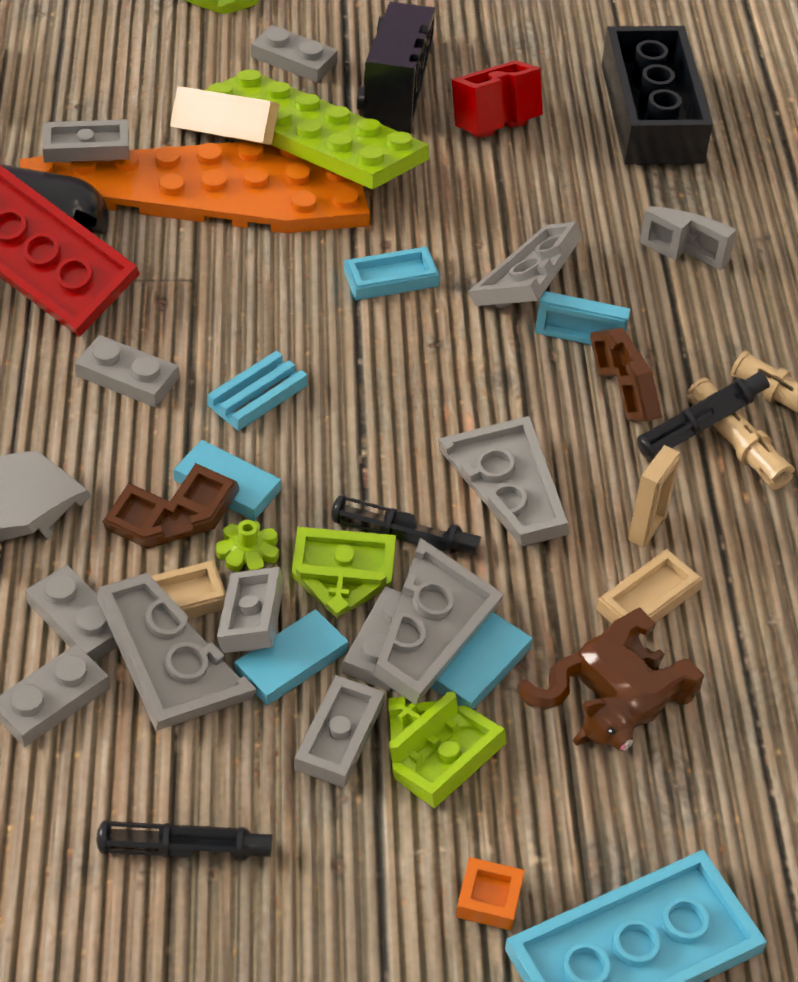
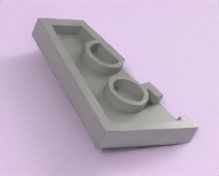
[468,221,583,308]
[438,416,569,547]
[373,538,504,705]
[96,573,256,731]

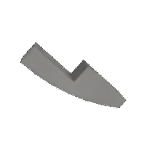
[640,206,737,271]

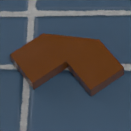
[590,327,662,421]
[102,463,240,549]

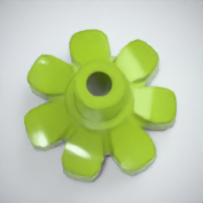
[216,520,279,572]

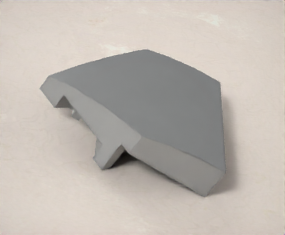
[0,451,91,542]

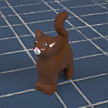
[517,607,704,751]

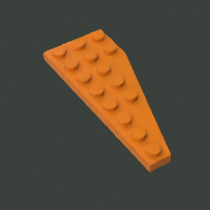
[20,141,370,233]

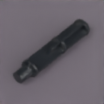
[637,371,770,460]
[331,495,481,555]
[96,820,272,861]

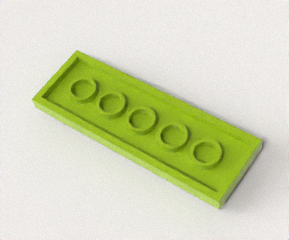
[205,69,429,190]

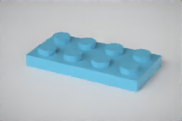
[505,849,767,982]

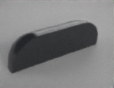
[0,164,108,234]

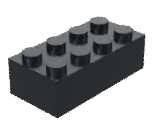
[601,26,713,166]

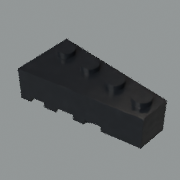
[357,2,436,134]

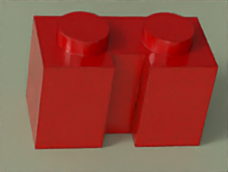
[451,60,543,137]

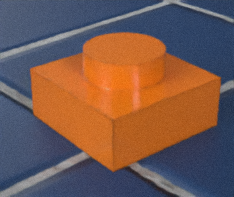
[456,857,525,931]

